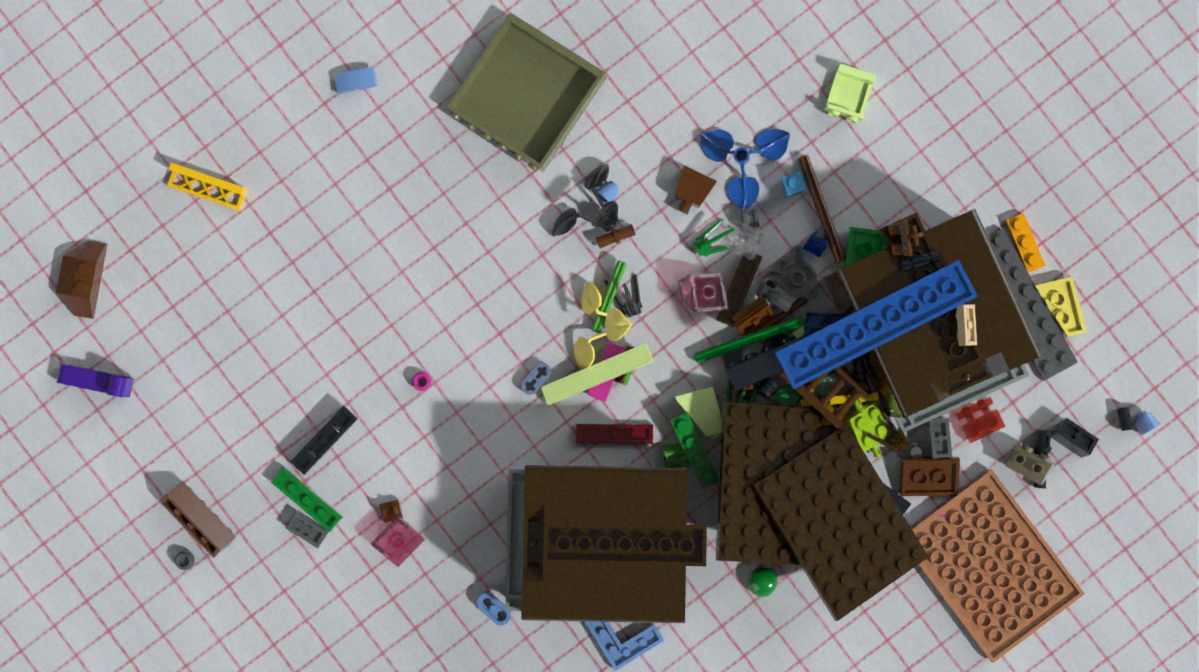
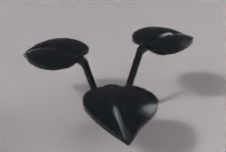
[552,164,619,237]

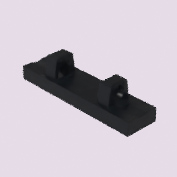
[290,406,358,475]

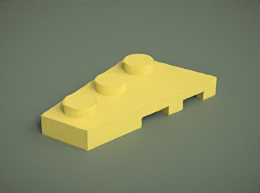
[1035,277,1087,337]

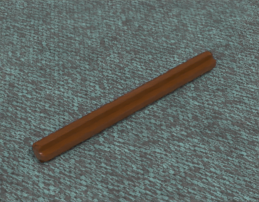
[798,155,846,264]

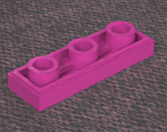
[588,342,626,402]

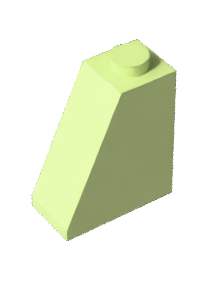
[675,387,722,439]

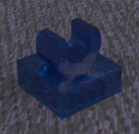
[803,231,829,257]

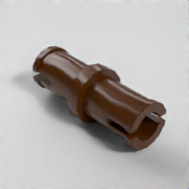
[596,224,636,249]

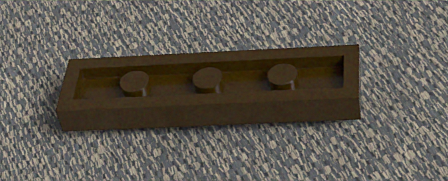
[716,249,763,327]

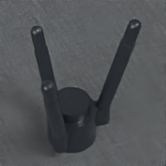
[604,274,643,318]

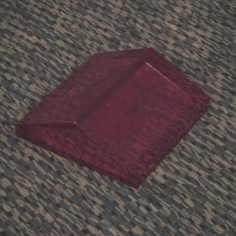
[370,516,425,567]

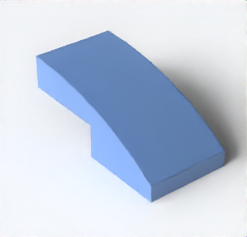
[334,67,378,94]

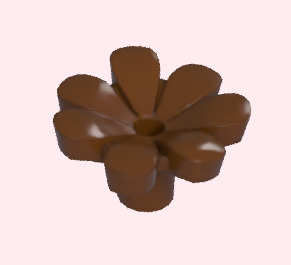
[734,384,754,403]

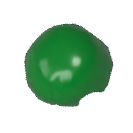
[748,566,777,597]

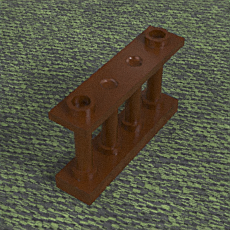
[781,365,873,429]

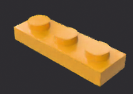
[1005,213,1046,273]

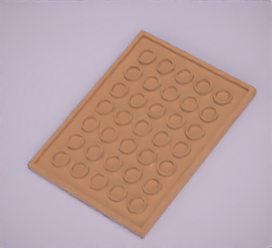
[911,469,1085,663]

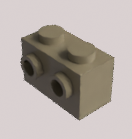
[1006,444,1055,485]

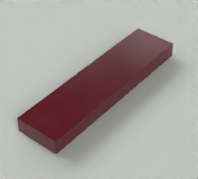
[576,424,653,444]

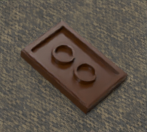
[899,457,960,496]

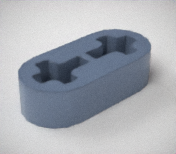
[521,363,551,395]

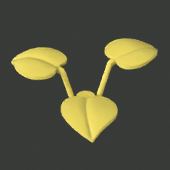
[574,281,633,370]

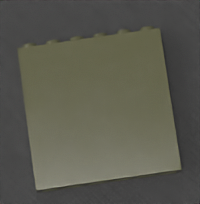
[447,12,607,172]

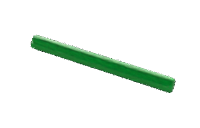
[694,316,804,363]

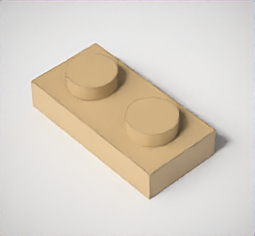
[956,305,977,346]

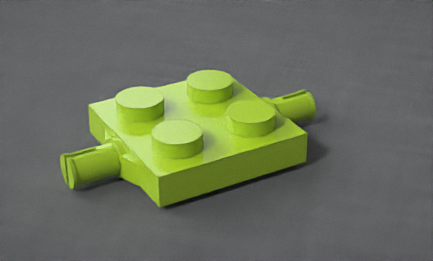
[846,397,890,457]

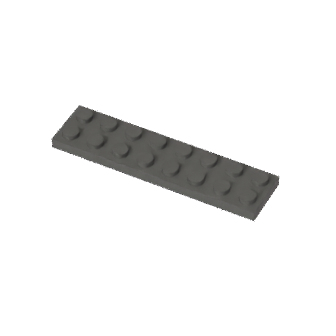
[988,229,1078,381]

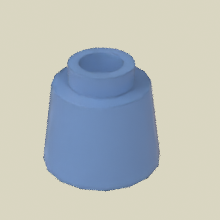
[596,181,619,204]
[1135,410,1160,435]

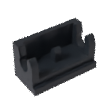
[1051,418,1099,458]

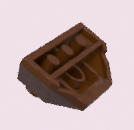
[56,241,108,319]

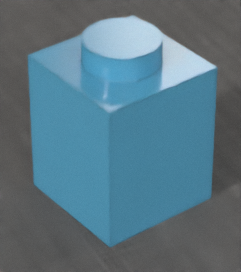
[780,172,806,198]

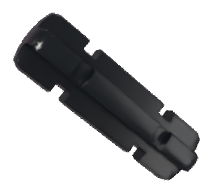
[900,251,940,271]

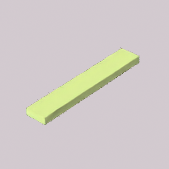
[541,343,654,405]

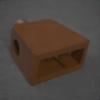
[675,165,717,215]

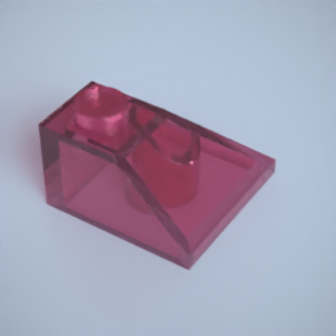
[678,273,729,313]

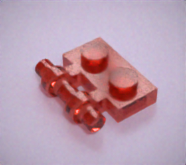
[955,397,1006,443]

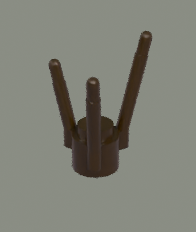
[867,411,910,452]

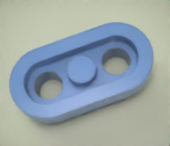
[477,592,511,625]

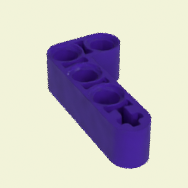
[56,364,134,398]

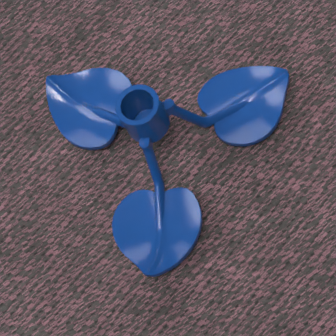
[700,129,790,210]

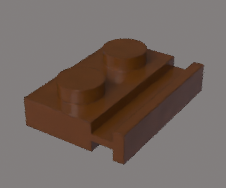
[731,296,775,336]

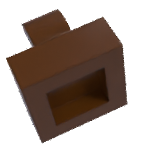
[379,499,403,523]

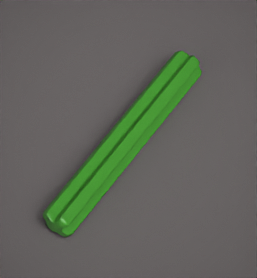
[591,260,627,333]

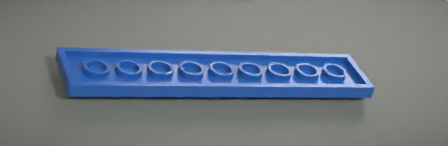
[775,260,978,389]

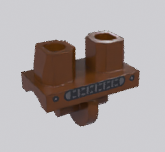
[888,219,924,256]

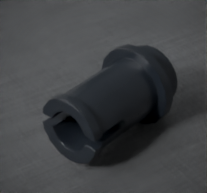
[1116,407,1134,431]

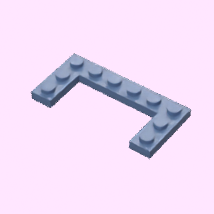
[585,622,664,671]

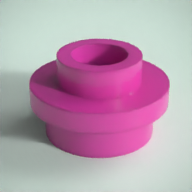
[412,372,431,391]

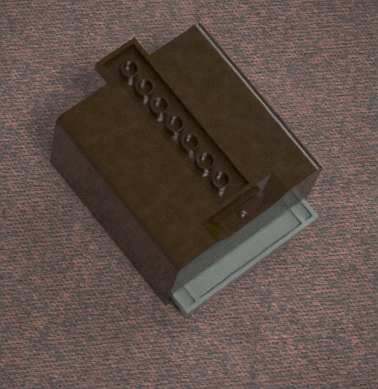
[823,209,1042,432]
[505,465,707,623]

